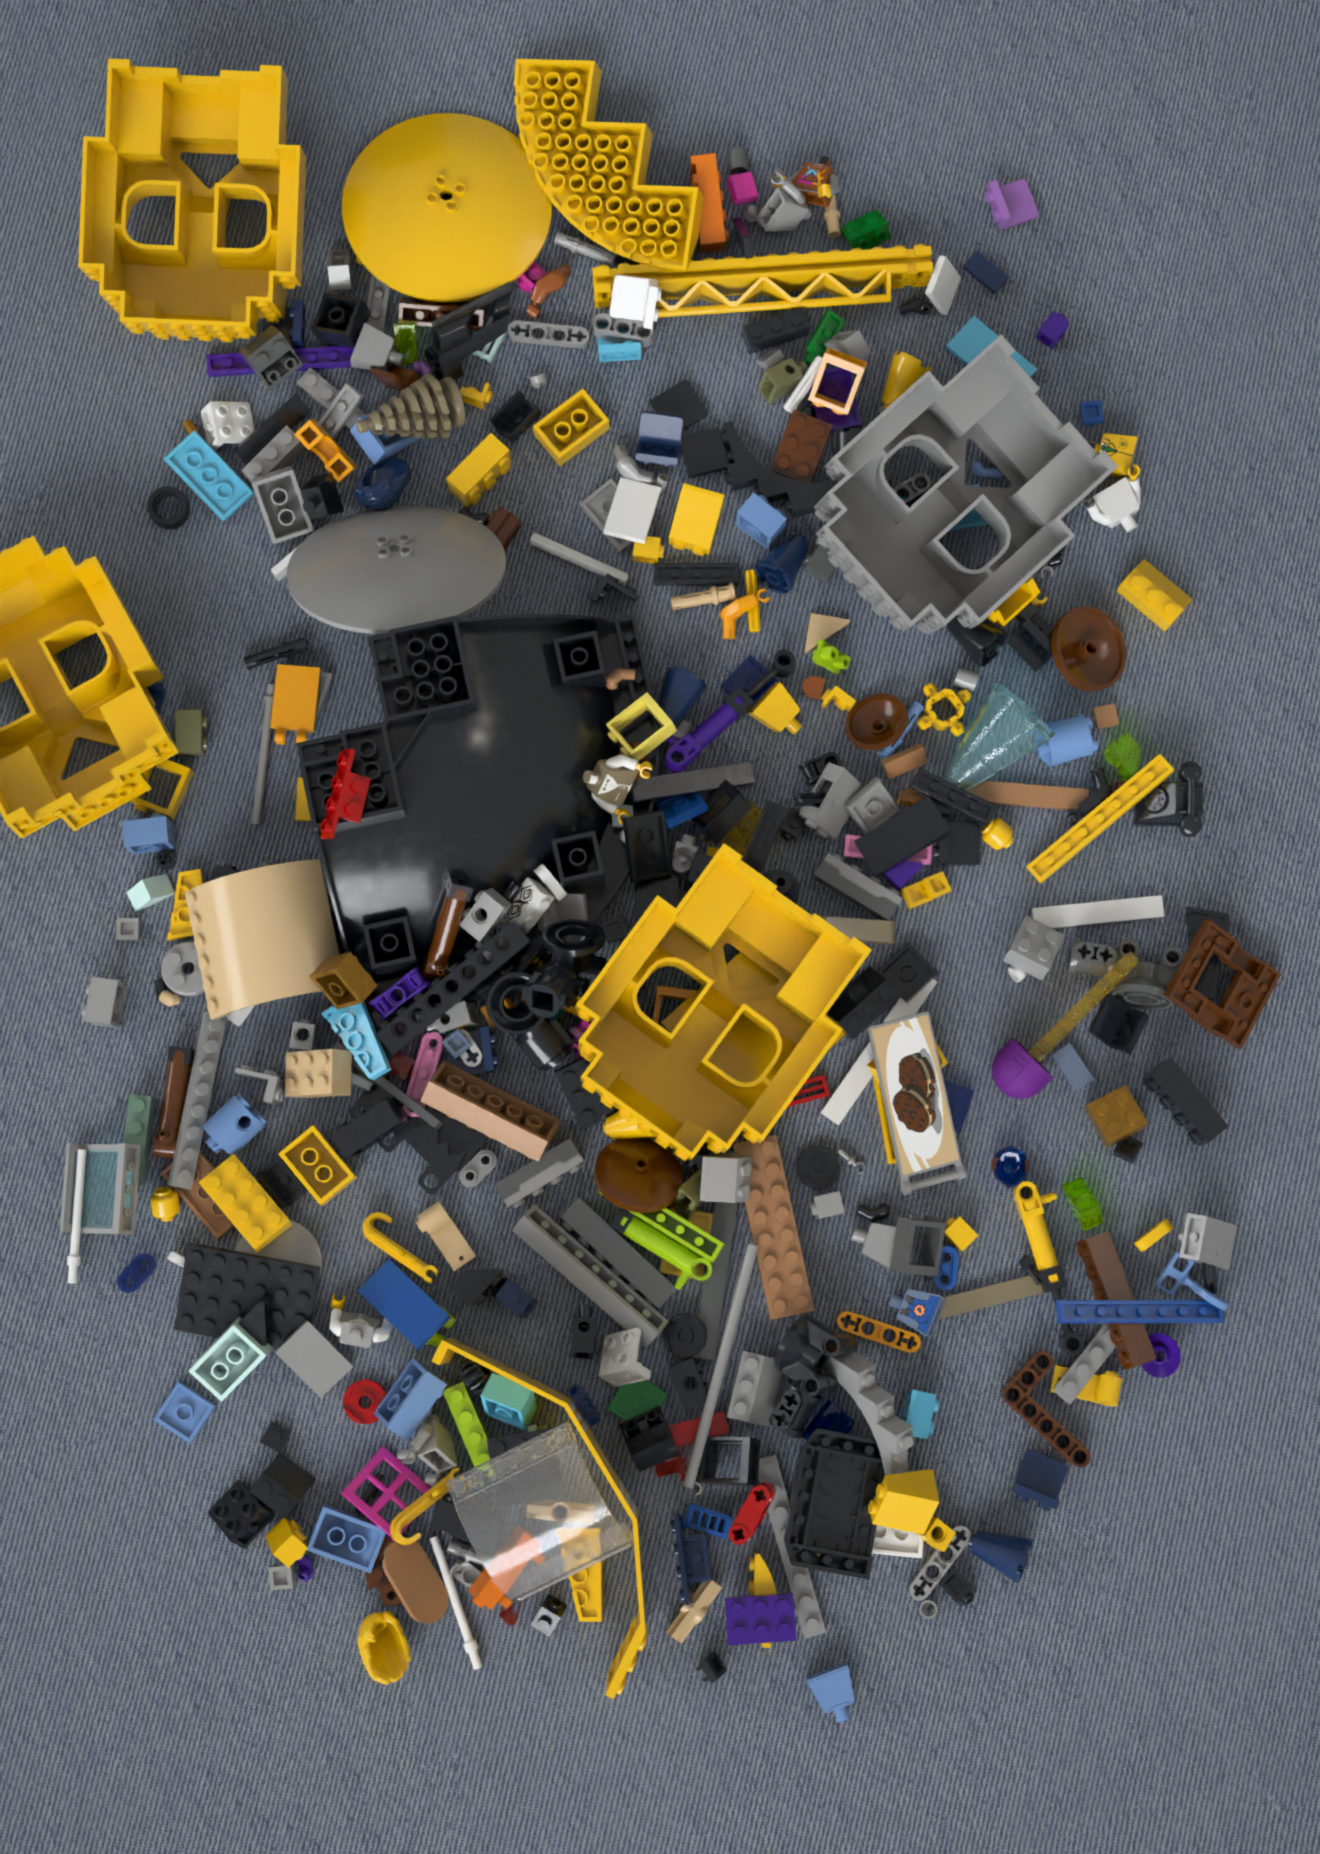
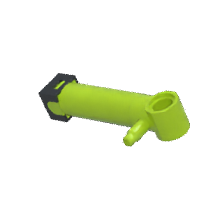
[610,1208,713,1290]

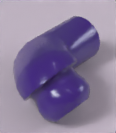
[295,1554,314,1582]

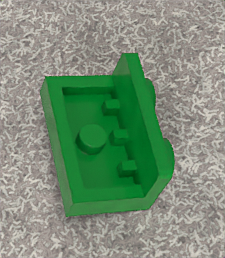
[840,209,890,250]

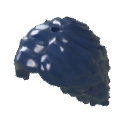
[354,457,411,511]

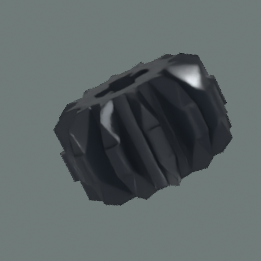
[458,1358,492,1396]

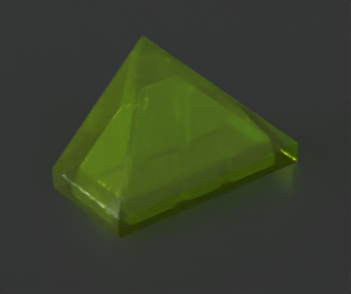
[393,323,418,365]

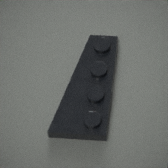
[1186,906,1230,1000]

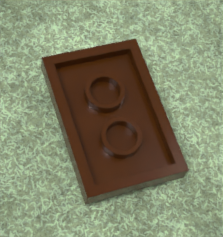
[770,410,833,482]

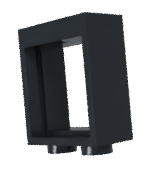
[692,779,753,845]
[698,1437,761,1486]

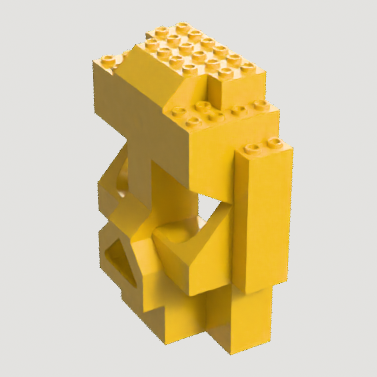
[78,58,306,342]
[0,536,179,839]
[576,843,872,1161]

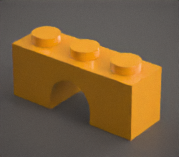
[294,419,358,483]

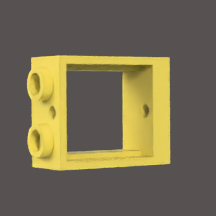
[606,692,677,761]

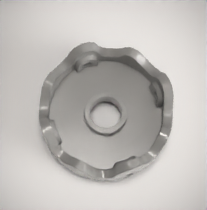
[161,941,205,997]

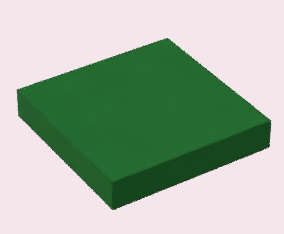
[607,1380,668,1421]

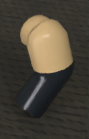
[154,979,180,1006]

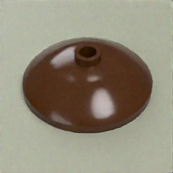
[845,693,909,750]

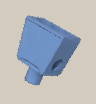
[806,1662,855,1722]

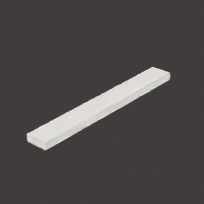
[821,979,937,1125]

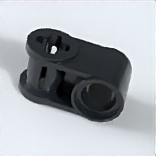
[798,752,841,786]

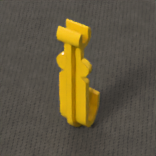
[363,1212,438,1284]
[390,1468,465,1545]

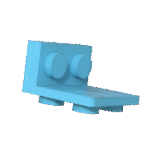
[597,324,641,362]

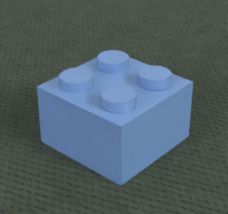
[736,492,787,550]
[122,814,176,854]

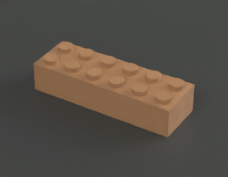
[420,1061,561,1162]

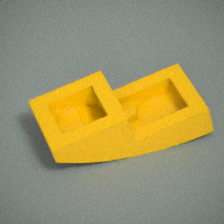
[900,871,952,910]

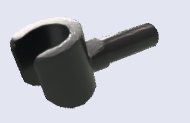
[1019,1254,1042,1285]

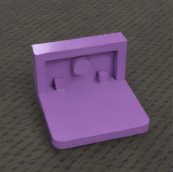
[985,179,1039,230]

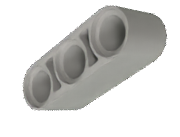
[593,313,653,348]

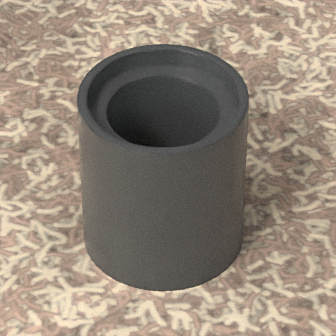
[728,147,748,175]

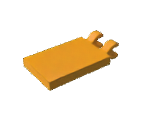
[270,664,321,745]

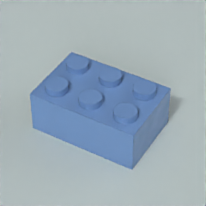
[373,1358,447,1441]

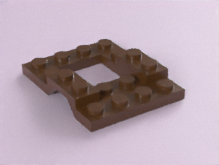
[1163,919,1281,1050]

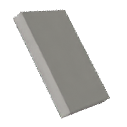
[579,478,652,553]
[274,1320,353,1398]

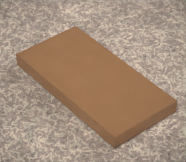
[160,1151,234,1240]

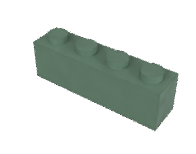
[123,1094,157,1186]

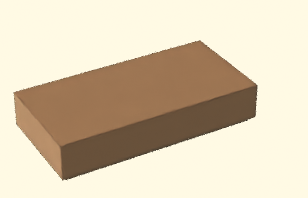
[882,743,928,780]

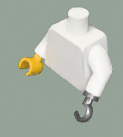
[1082,464,1141,533]

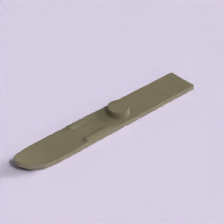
[939,1274,1043,1319]

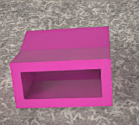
[726,171,758,205]

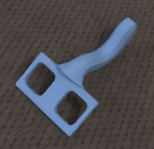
[1155,1251,1229,1310]

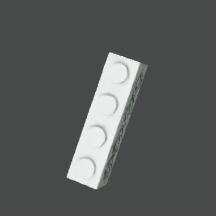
[475,877,555,962]

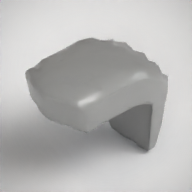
[450,1559,482,1588]

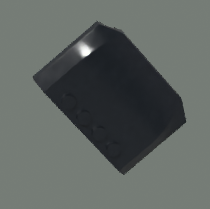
[784,1428,885,1580]

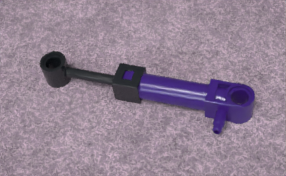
[665,649,795,773]

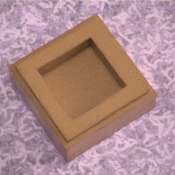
[1093,704,1119,730]

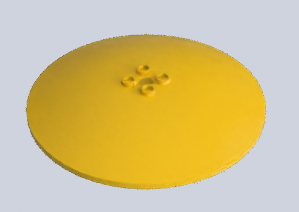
[342,113,552,302]

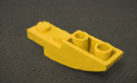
[749,1552,777,1648]

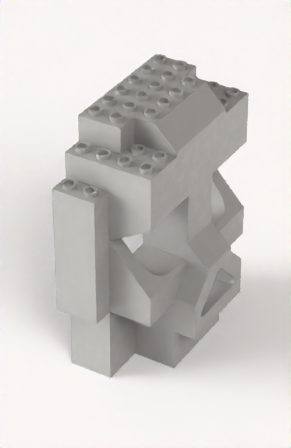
[814,334,1118,635]

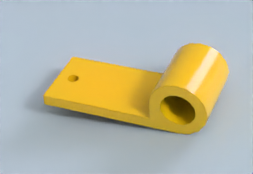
[1050,1365,1122,1406]

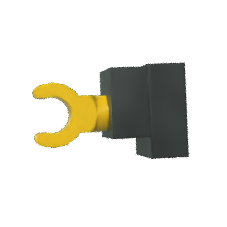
[1014,589,1047,625]

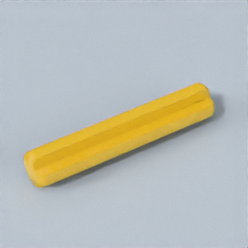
[745,570,761,633]

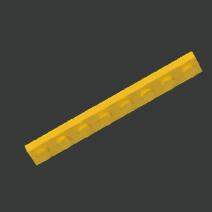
[1026,754,1175,884]

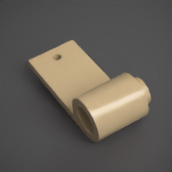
[416,1201,477,1272]

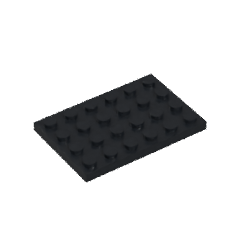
[174,1242,321,1349]

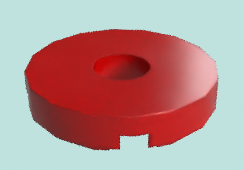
[343,1379,387,1424]

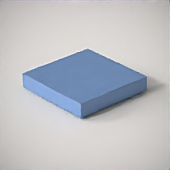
[153,1381,216,1444]

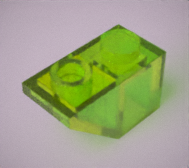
[1103,732,1141,782]
[1061,1177,1104,1231]

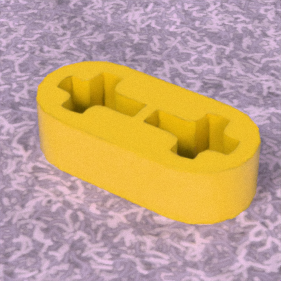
[1134,1218,1174,1252]

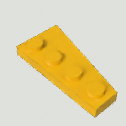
[557,1528,603,1622]

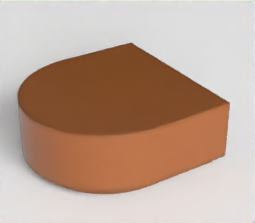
[802,676,826,701]

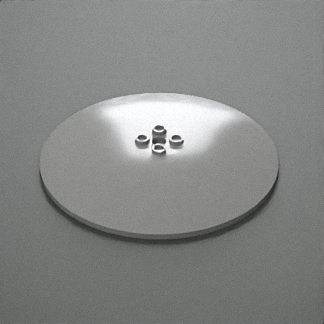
[287,506,506,634]

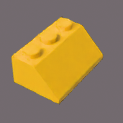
[1116,559,1193,632]

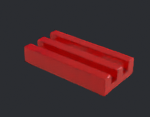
[787,1075,830,1108]

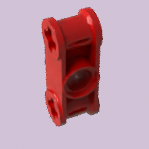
[729,1482,775,1545]

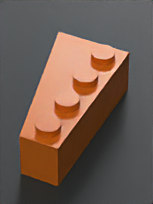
[690,153,729,253]

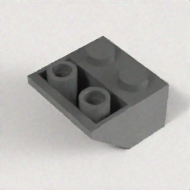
[239,325,303,390]

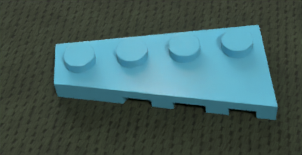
[321,1001,392,1080]

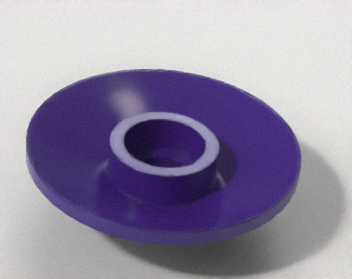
[1141,1333,1181,1378]

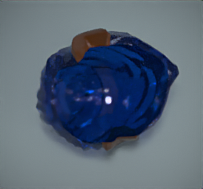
[991,1146,1029,1189]

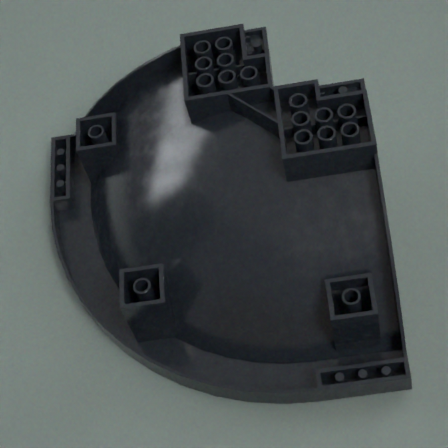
[296,614,659,1021]

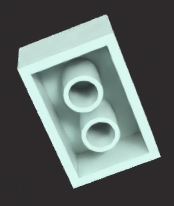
[189,1317,272,1402]

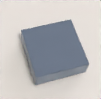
[441,1028,473,1059]

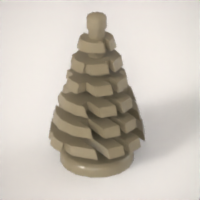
[356,373,465,440]

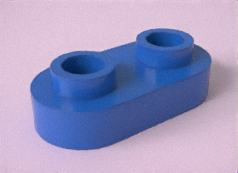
[933,1246,958,1290]

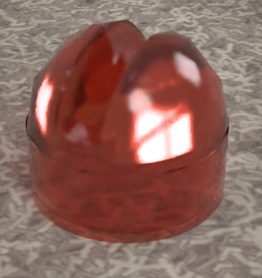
[499,1607,519,1627]

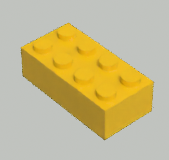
[199,1154,292,1254]

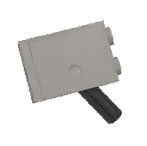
[794,762,864,840]
[1178,1213,1237,1294]

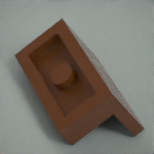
[370,365,420,391]

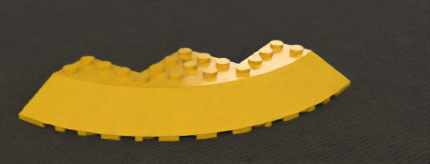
[514,59,704,271]

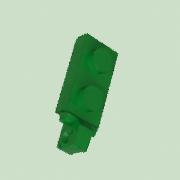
[803,309,845,367]

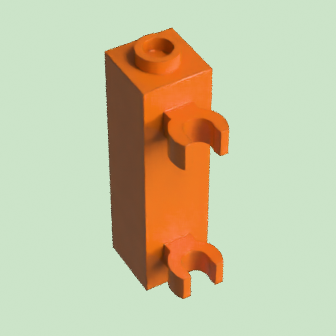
[468,1524,546,1610]

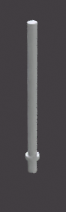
[252,684,275,825]

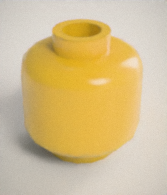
[981,818,1014,850]
[150,1187,181,1221]

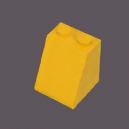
[668,483,725,556]
[868,1469,939,1535]

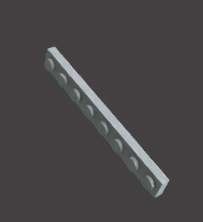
[168,1012,227,1190]
[758,1454,826,1639]

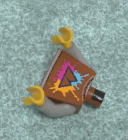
[773,156,840,207]

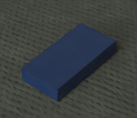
[963,251,1009,295]

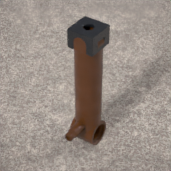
[421,874,474,980]
[153,1046,195,1159]

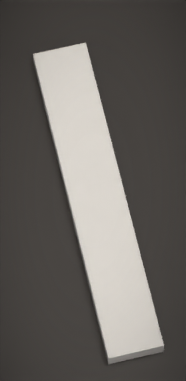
[1031,895,1165,929]

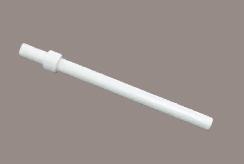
[67,1149,87,1284]
[429,1535,483,1670]

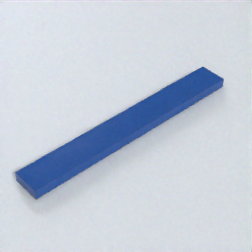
[1056,1300,1224,1324]

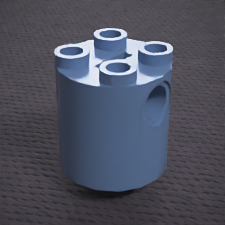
[1034,714,1098,767]
[202,1093,267,1156]

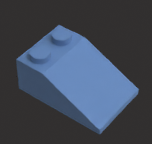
[350,409,423,465]
[307,1503,386,1573]

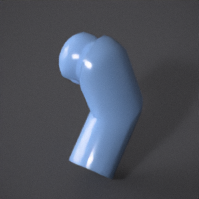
[971,461,1003,479]

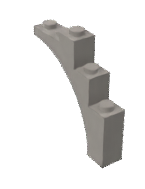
[824,1352,913,1475]

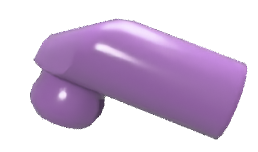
[412,360,433,376]

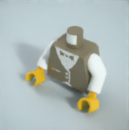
[583,755,652,824]

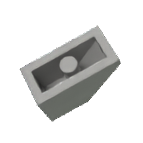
[327,249,352,292]

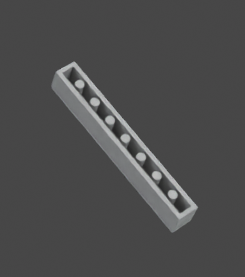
[512,1204,669,1348]

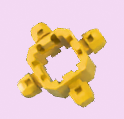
[917,683,971,737]

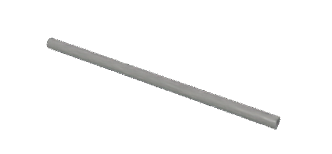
[683,1244,759,1488]

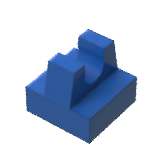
[1079,400,1104,426]

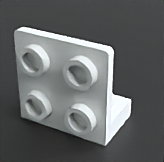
[201,401,255,451]
[599,1328,651,1387]

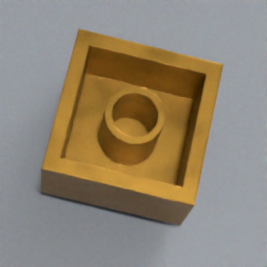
[310,952,378,1010]
[1085,1085,1148,1148]

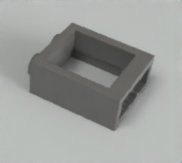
[890,1213,946,1276]

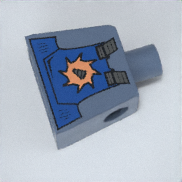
[889,1289,946,1338]

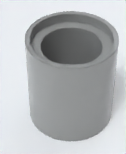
[953,667,980,692]

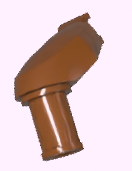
[527,264,572,318]

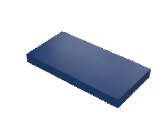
[358,1259,451,1350]

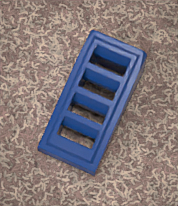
[683,1503,733,1539]

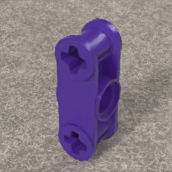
[369,966,431,1020]

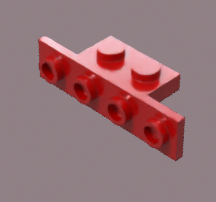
[320,748,371,840]

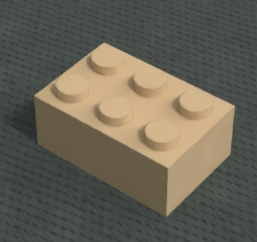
[285,1049,352,1098]

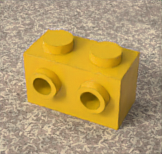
[265,1517,308,1568]

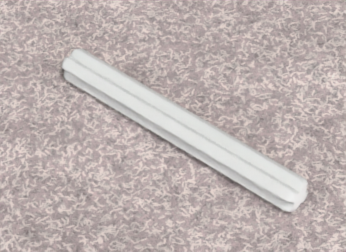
[530,533,629,585]

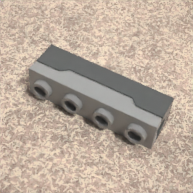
[813,853,903,921]
[494,1138,584,1209]

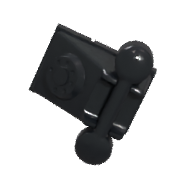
[1134,761,1204,838]

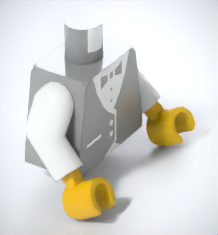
[330,1294,393,1348]

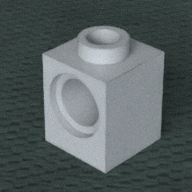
[289,1019,318,1051]
[810,1191,845,1220]
[268,1562,296,1591]

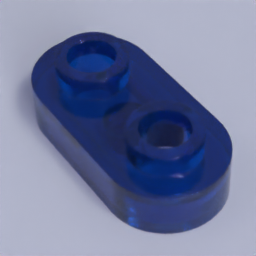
[117,1254,157,1293]

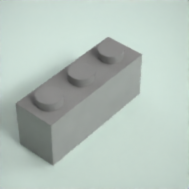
[242,425,305,483]

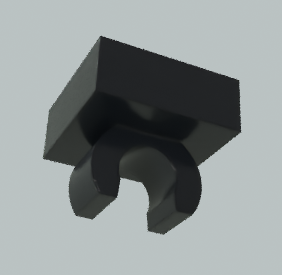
[696,1651,727,1683]

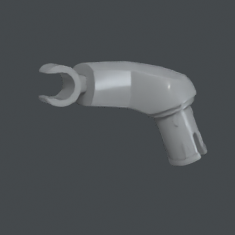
[613,444,669,490]

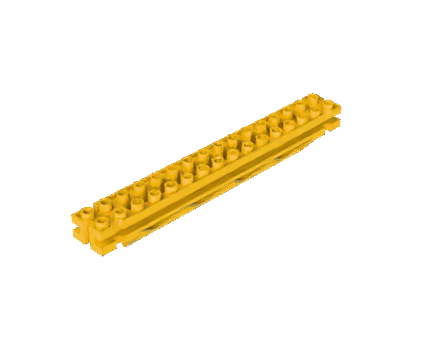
[592,244,933,318]

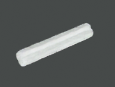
[783,356,823,413]

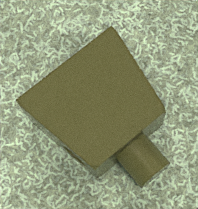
[758,358,808,405]
[671,1169,706,1220]

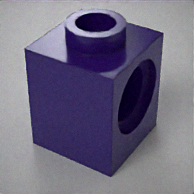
[1035,311,1070,350]

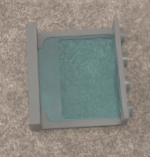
[60,1143,141,1235]

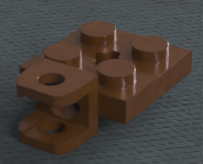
[365,1534,406,1607]

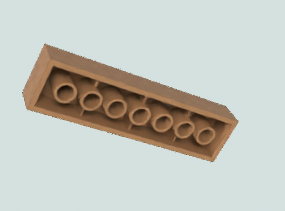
[732,1135,815,1320]

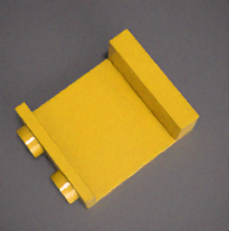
[987,577,1040,627]

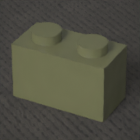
[175,709,209,757]

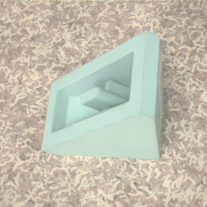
[126,874,175,912]

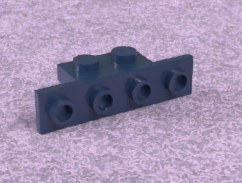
[671,1513,713,1608]

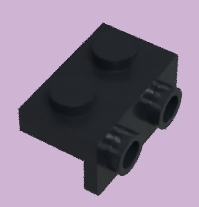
[490,391,542,443]
[256,1156,308,1209]

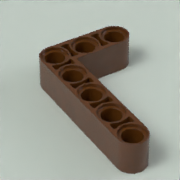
[1000,1351,1091,1468]

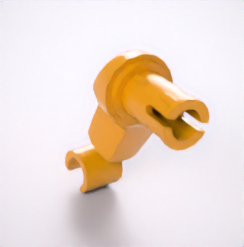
[719,589,771,640]

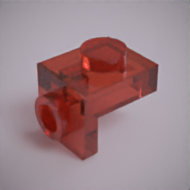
[655,1454,688,1481]

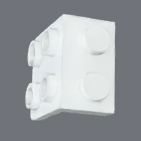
[610,274,661,329]

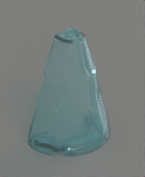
[944,682,1055,790]

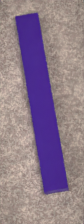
[206,346,354,377]

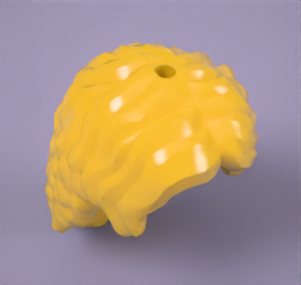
[357,1611,412,1685]

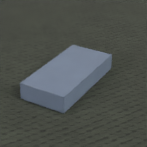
[1051,1043,1095,1092]

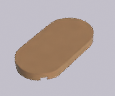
[382,1541,449,1623]

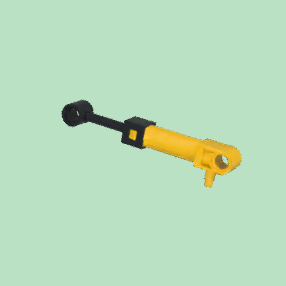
[1013,1181,1084,1355]

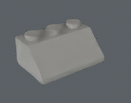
[726,1350,782,1427]

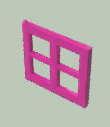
[341,1446,431,1541]

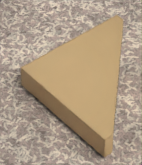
[804,613,850,653]

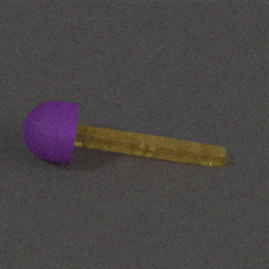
[992,951,1139,1099]

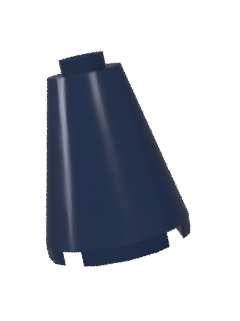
[754,534,809,594]
[658,666,707,727]
[968,1531,1033,1584]

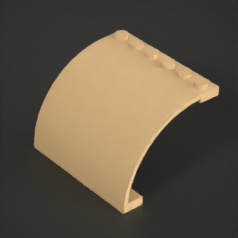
[185,859,339,1020]

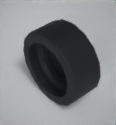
[147,486,190,530]

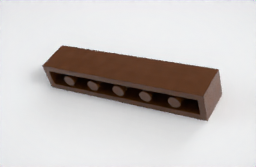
[1076,1231,1157,1370]

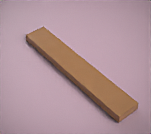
[959,779,1089,810]

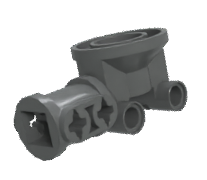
[1066,937,1184,1010]

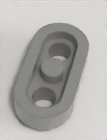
[459,1149,497,1188]

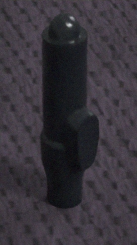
[356,1472,384,1512]

